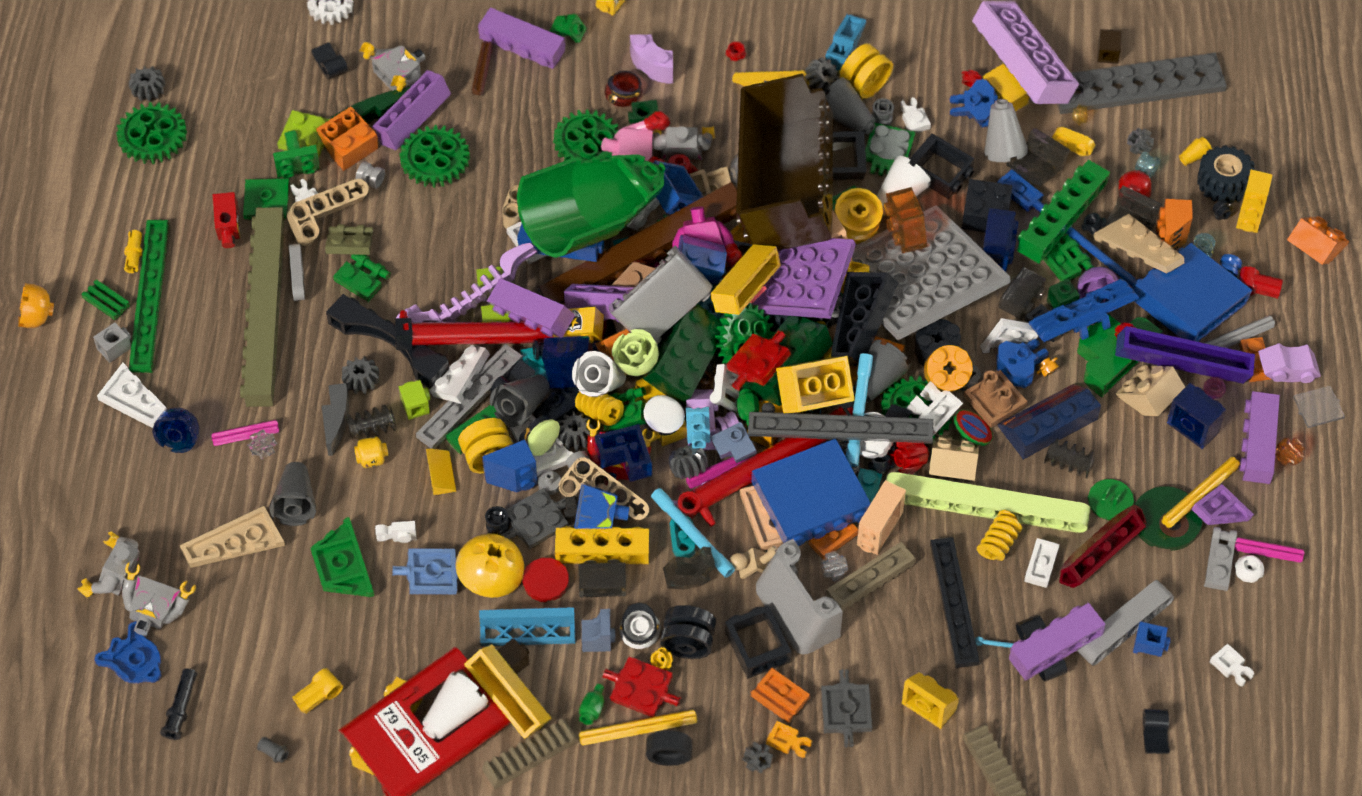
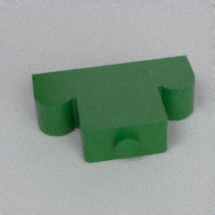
[1077,314,1163,397]

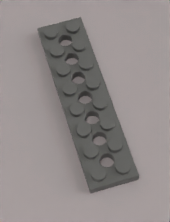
[1057,53,1227,114]

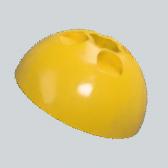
[455,533,525,598]

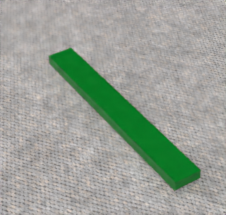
[129,220,170,373]

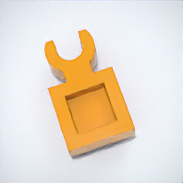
[766,721,812,758]

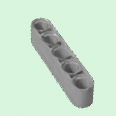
[1077,580,1174,666]

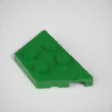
[310,517,374,597]

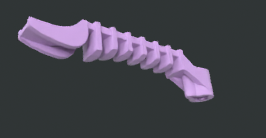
[396,243,537,323]

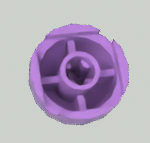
[1077,267,1119,303]

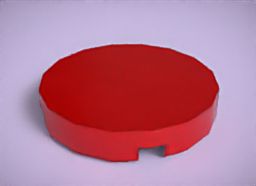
[523,558,569,602]

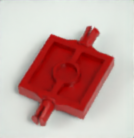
[726,330,791,391]
[602,656,681,717]

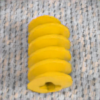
[575,391,624,426]
[977,510,1022,561]

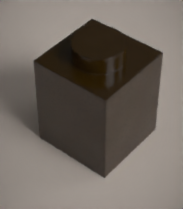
[1097,29,1121,64]
[497,638,530,674]

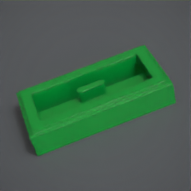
[81,279,130,320]

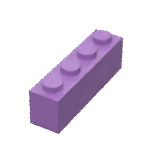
[478,8,565,69]
[372,70,451,150]
[487,278,575,338]
[564,284,635,322]
[1239,391,1280,484]
[1009,603,1106,681]

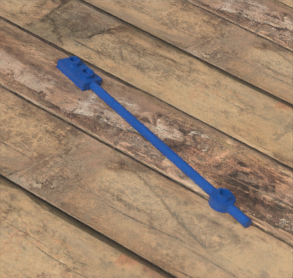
[997,169,1137,287]

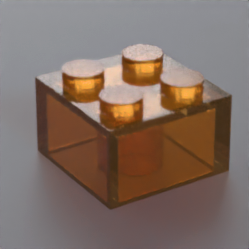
[884,187,928,254]

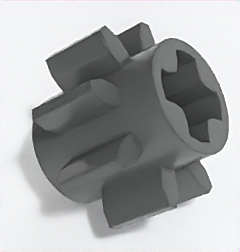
[1127,128,1154,156]
[742,741,774,773]

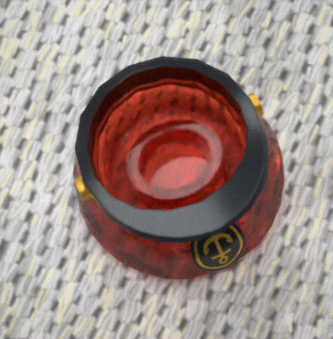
[605,71,643,107]

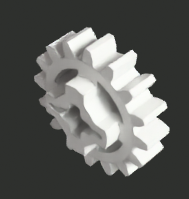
[307,0,353,25]

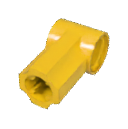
[293,668,343,714]

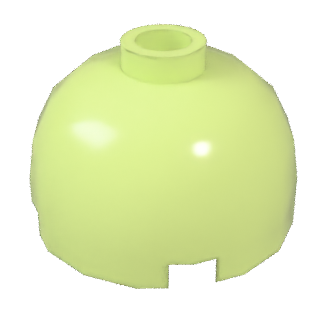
[612,329,659,376]

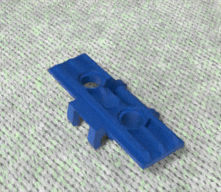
[1029,279,1139,342]

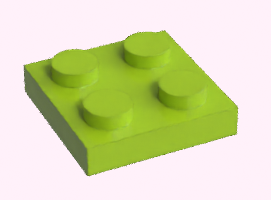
[277,110,330,158]

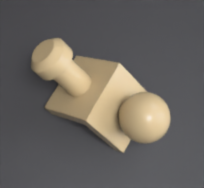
[730,546,778,579]

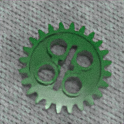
[116,102,187,164]
[553,109,619,161]
[399,125,470,188]
[715,303,775,364]
[881,376,954,439]

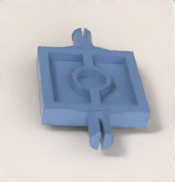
[392,549,458,594]

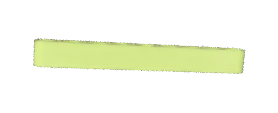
[886,472,1090,533]

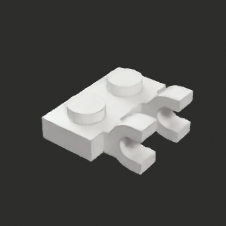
[907,381,963,436]

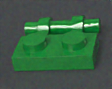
[1043,235,1094,281]
[333,254,391,302]
[604,387,646,434]

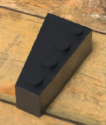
[831,272,899,366]

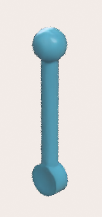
[975,637,1014,648]

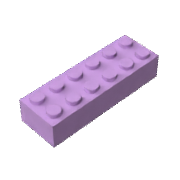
[972,1,1079,104]

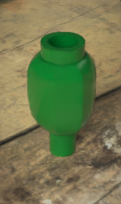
[736,389,759,428]
[578,684,604,725]

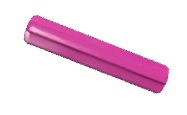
[211,420,279,446]
[686,457,749,489]
[1234,537,1304,563]

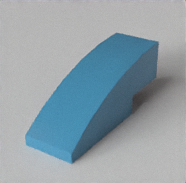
[825,14,867,71]

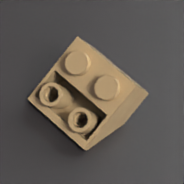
[1116,365,1186,416]
[929,435,979,481]

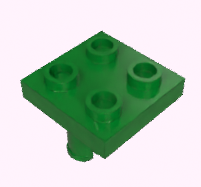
[273,131,320,178]

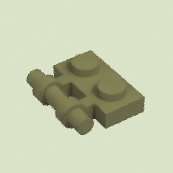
[325,224,373,255]

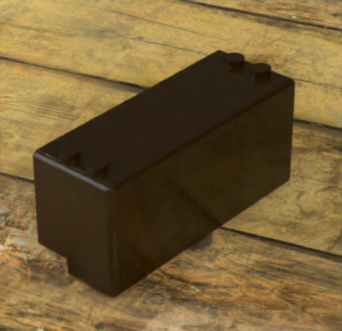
[736,73,833,251]

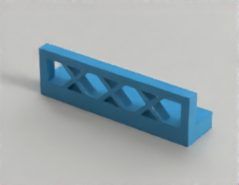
[479,607,575,646]

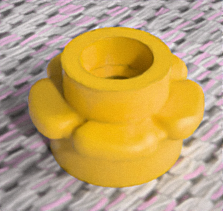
[651,648,673,671]

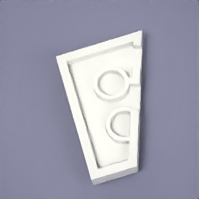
[429,345,490,404]
[97,363,167,429]

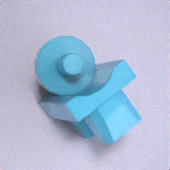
[686,407,710,449]

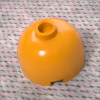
[18,283,54,328]

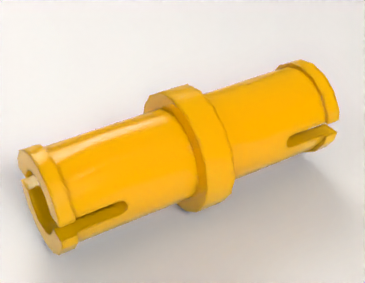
[124,230,142,273]

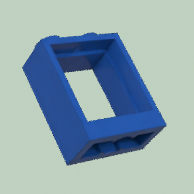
[653,160,704,214]

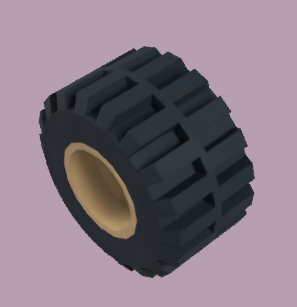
[1197,145,1255,203]

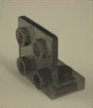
[1006,128,1070,186]
[1101,186,1162,231]

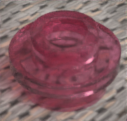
[1203,377,1226,399]

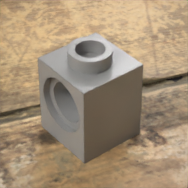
[93,322,131,363]

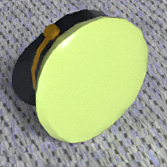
[519,415,560,456]

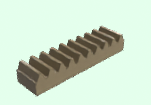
[826,542,915,612]
[482,719,578,789]
[963,724,1026,796]

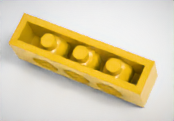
[555,526,649,564]

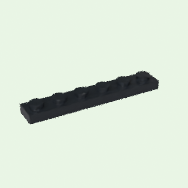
[930,537,980,668]

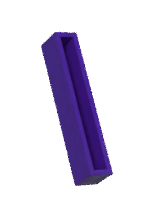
[1115,326,1255,384]

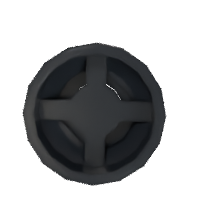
[485,506,509,535]

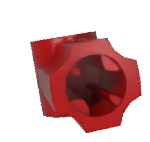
[1238,266,1283,299]

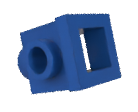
[1133,622,1170,657]

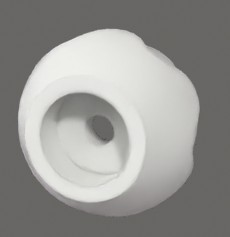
[1235,555,1264,583]

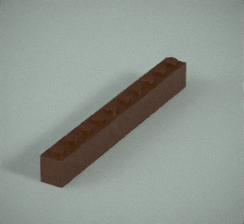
[539,182,737,306]

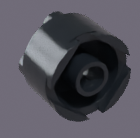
[914,319,961,368]

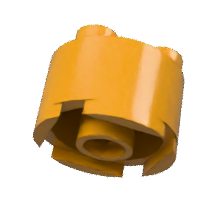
[924,345,973,392]

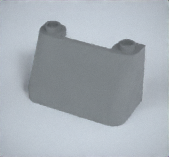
[609,245,713,344]
[756,539,843,655]

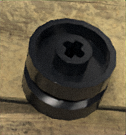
[660,605,716,659]

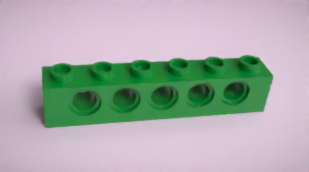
[1017,159,1110,264]

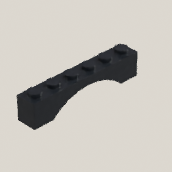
[326,294,449,389]

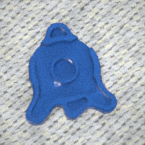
[95,621,161,683]

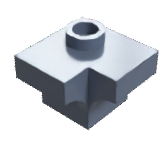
[710,422,757,463]
[582,609,615,652]

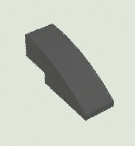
[322,383,349,456]

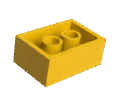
[776,356,855,413]

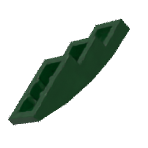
[330,86,411,124]

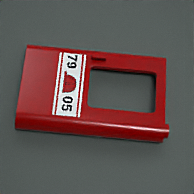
[338,647,511,796]

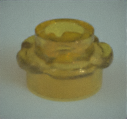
[1072,104,1088,125]

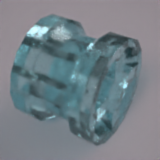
[1135,151,1161,178]
[1193,233,1216,258]

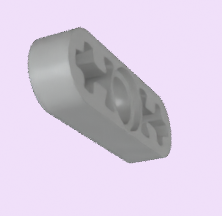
[289,244,305,301]

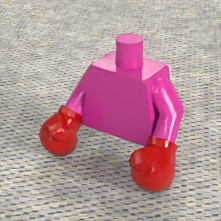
[672,207,743,269]

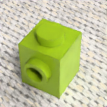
[398,380,431,420]

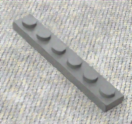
[416,344,523,449]

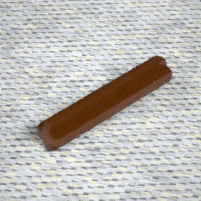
[472,41,493,96]

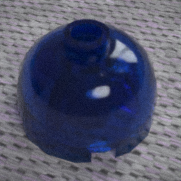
[152,407,200,453]

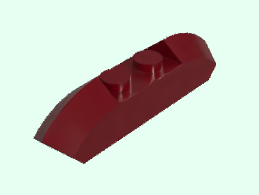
[1059,504,1147,588]

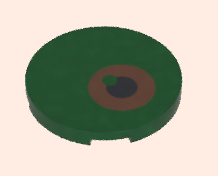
[1135,486,1203,551]

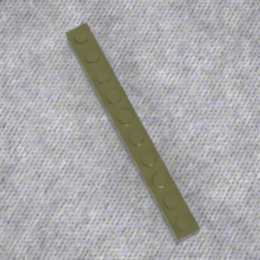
[240,208,285,407]

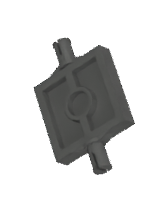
[500,488,572,550]
[821,669,872,748]

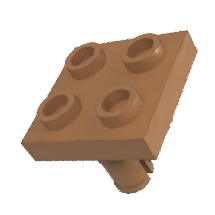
[963,370,1028,428]

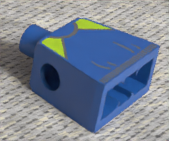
[574,483,630,529]

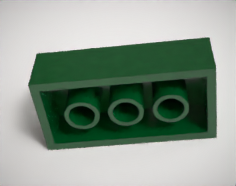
[643,304,723,403]
[743,316,833,406]

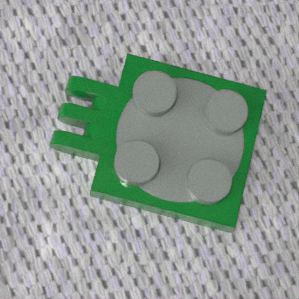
[865,123,916,177]

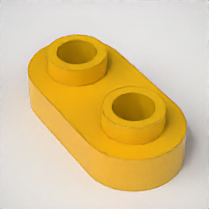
[1052,127,1095,156]

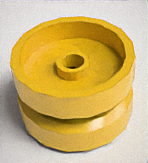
[839,43,893,99]
[834,188,883,245]
[458,418,514,474]

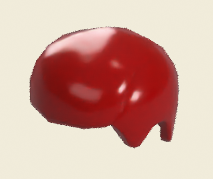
[1118,170,1152,204]

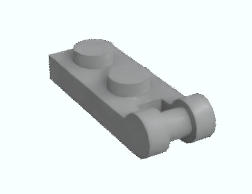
[1204,527,1237,591]

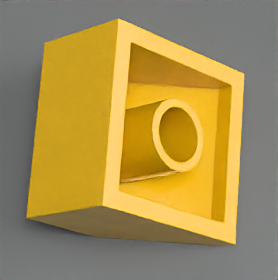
[902,672,959,729]

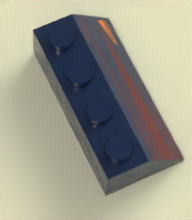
[998,384,1101,460]

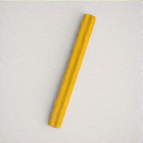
[1162,457,1240,528]
[579,710,697,745]

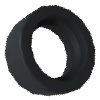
[646,730,692,766]

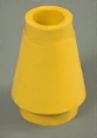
[1179,137,1212,166]

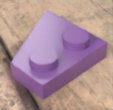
[1192,484,1254,525]

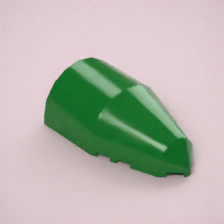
[517,154,665,258]

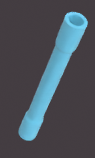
[846,354,873,467]
[651,488,736,578]

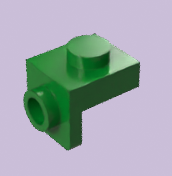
[549,14,586,43]

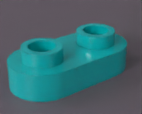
[670,516,696,559]

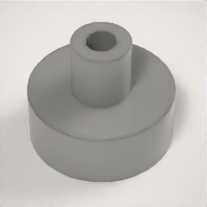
[538,471,561,495]

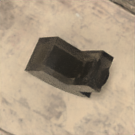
[663,547,716,590]

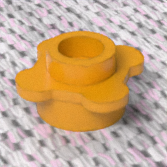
[1036,357,1059,377]

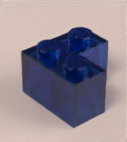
[594,424,652,482]

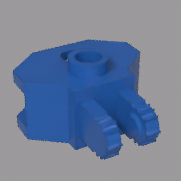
[950,79,998,127]
[997,339,1049,388]

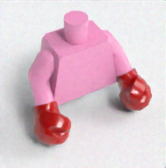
[601,111,671,163]

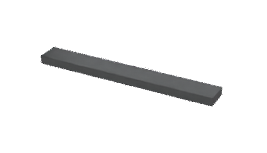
[748,412,933,443]

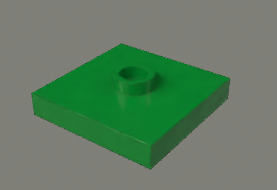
[243,179,289,219]

